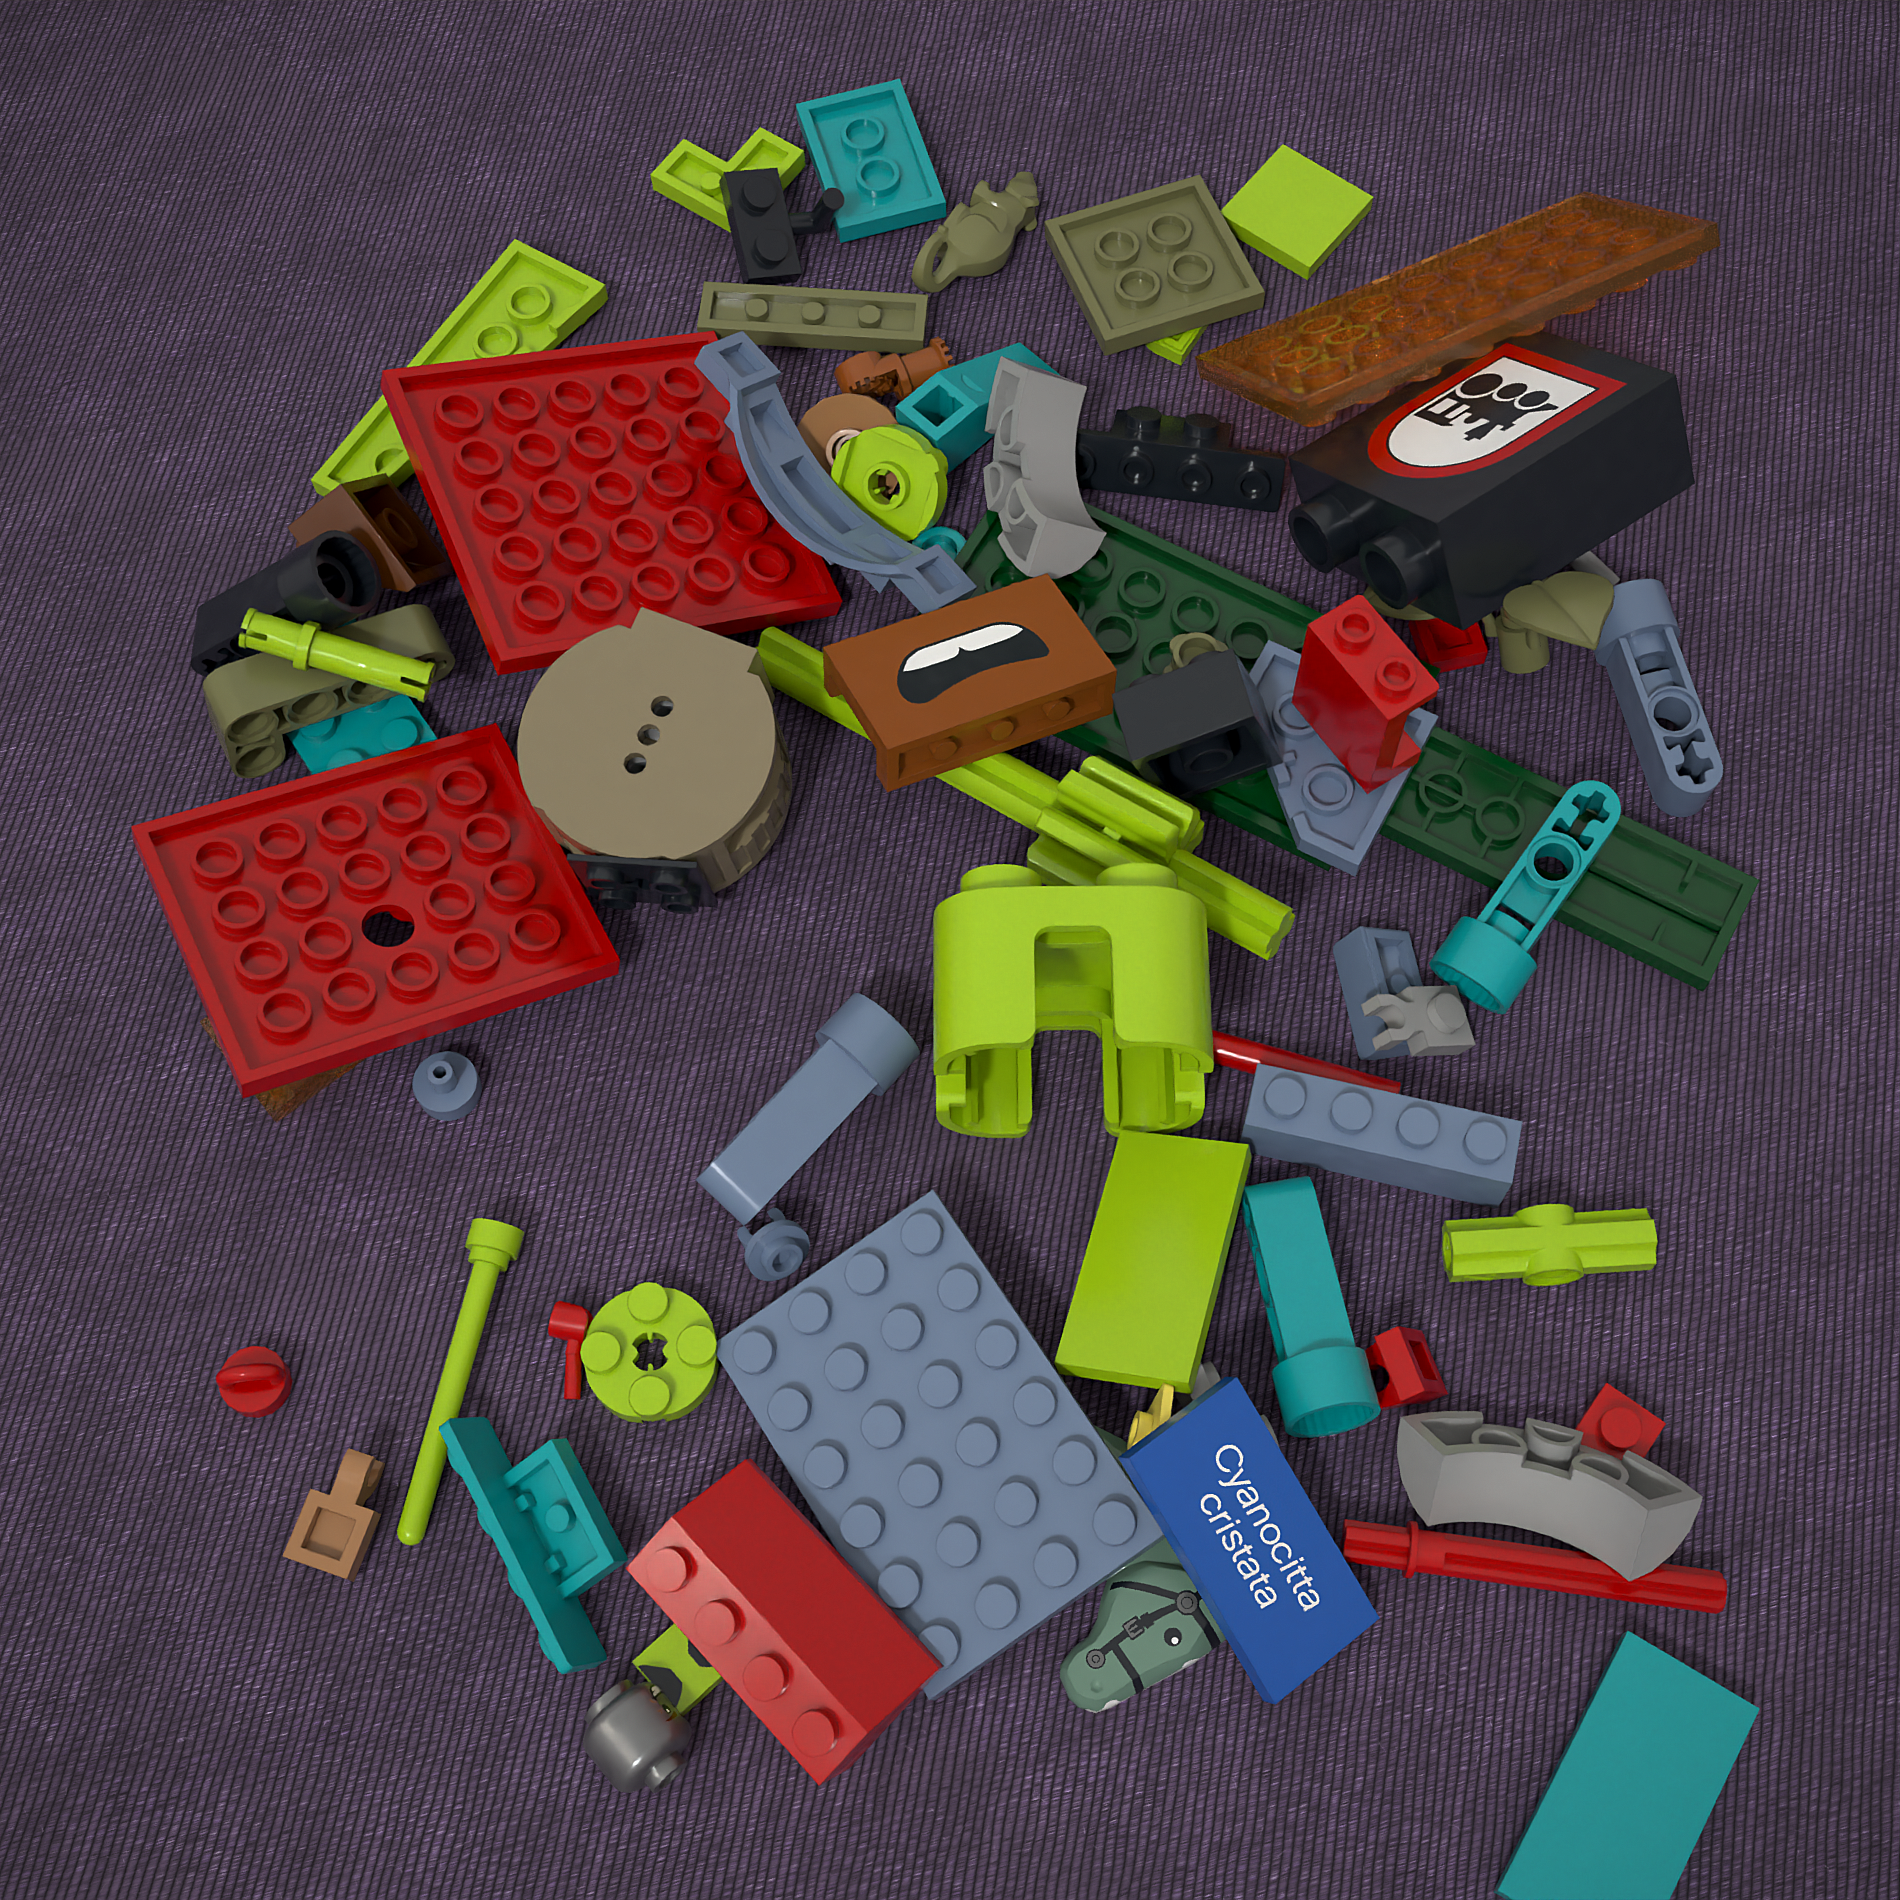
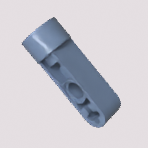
[1593,579,1723,817]
[695,993,920,1226]

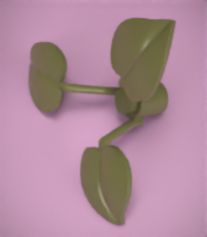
[1362,571,1615,674]

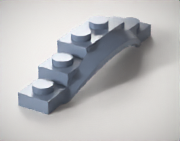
[694,331,977,614]

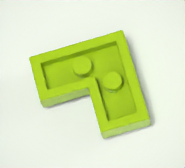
[650,127,806,233]

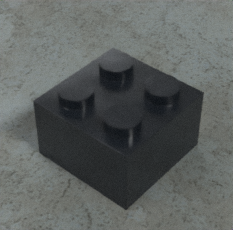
[1111,648,1283,800]

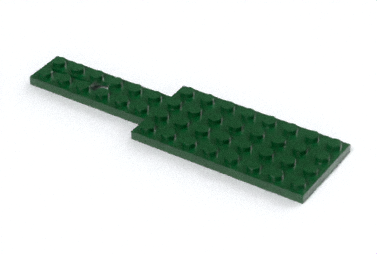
[917,501,1760,992]

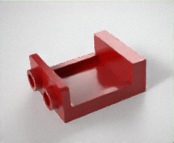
[1291,595,1439,794]

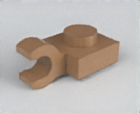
[283,1448,385,1582]

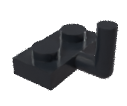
[719,168,844,285]

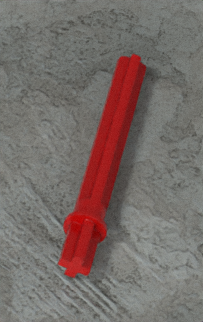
[1340,1519,1727,1614]

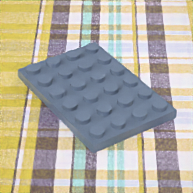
[717,1190,1166,1701]

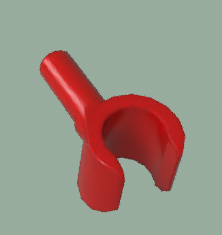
[548,1301,594,1400]

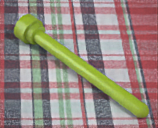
[397,1218,524,1545]

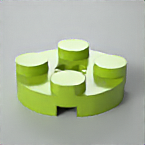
[831,424,948,541]
[580,1282,719,1423]

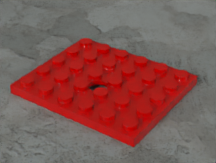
[131,723,620,1099]

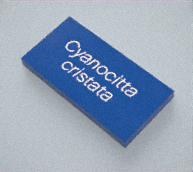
[1118,1377,1380,1705]

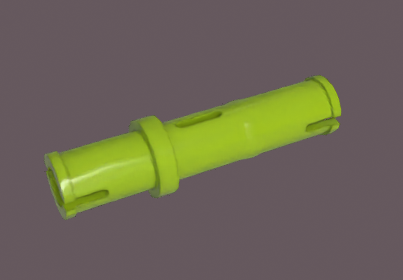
[238,608,436,702]

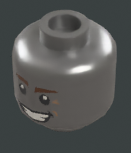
[583,1679,691,1794]

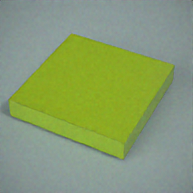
[1220,144,1373,280]

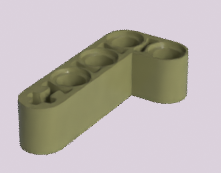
[203,604,455,778]

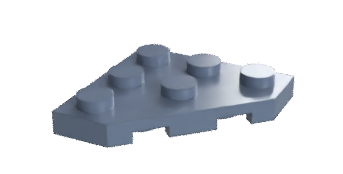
[1249,640,1438,877]

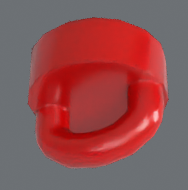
[215,1346,292,1418]

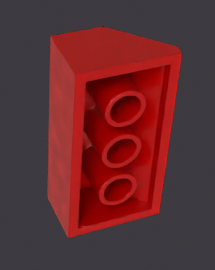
[625,1458,944,1786]

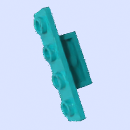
[439,1417,629,1674]

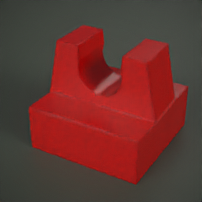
[1365,1326,1448,1410]

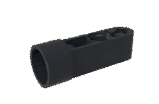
[190,530,382,677]

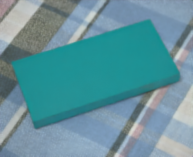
[1493,1631,1760,1900]

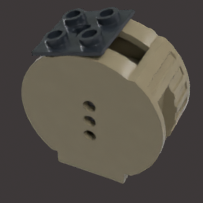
[517,607,792,914]

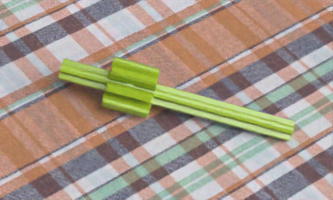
[755,626,1295,961]

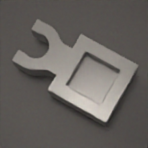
[1361,985,1476,1057]

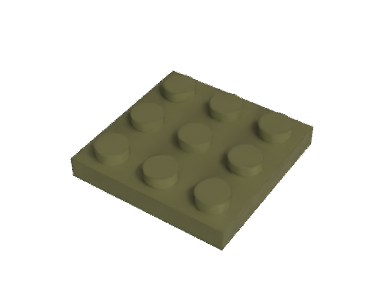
[1044,175,1265,356]

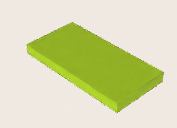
[1054,1130,1252,1394]

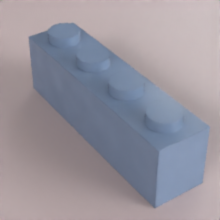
[1239,1063,1523,1209]

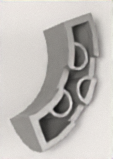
[983,356,1106,579]
[1397,1411,1703,1582]

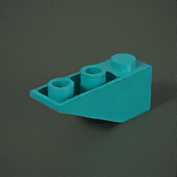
[895,342,1060,475]

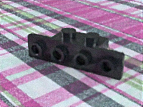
[1075,406,1286,513]

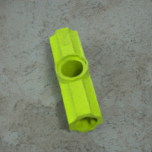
[1441,1204,1658,1286]

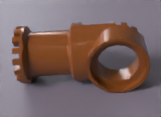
[834,336,955,402]

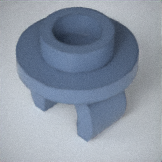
[737,1207,810,1281]

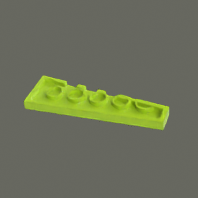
[311,239,608,497]

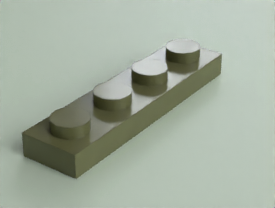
[697,281,929,354]

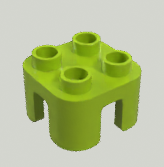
[933,863,1214,1138]

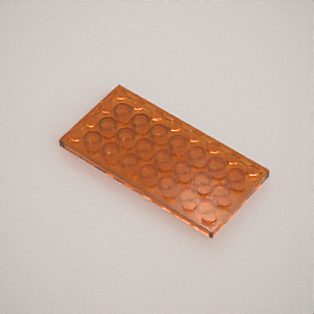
[1195,191,1720,427]

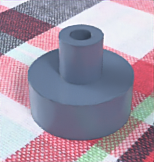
[412,1051,482,1121]

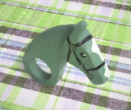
[1060,1425,1226,1713]

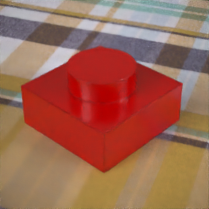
[1408,618,1488,673]
[1574,1383,1666,1460]

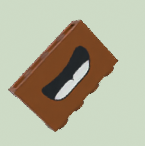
[823,573,1117,792]

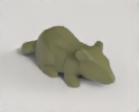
[911,171,1040,293]

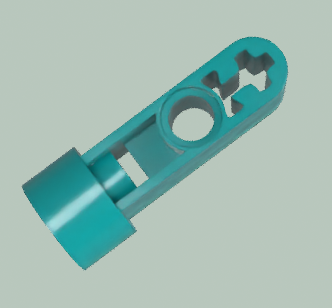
[1429,780,1621,1014]
[1241,1176,1381,1438]

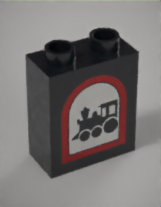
[1288,321,1695,630]

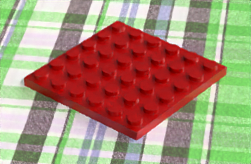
[380,331,843,676]

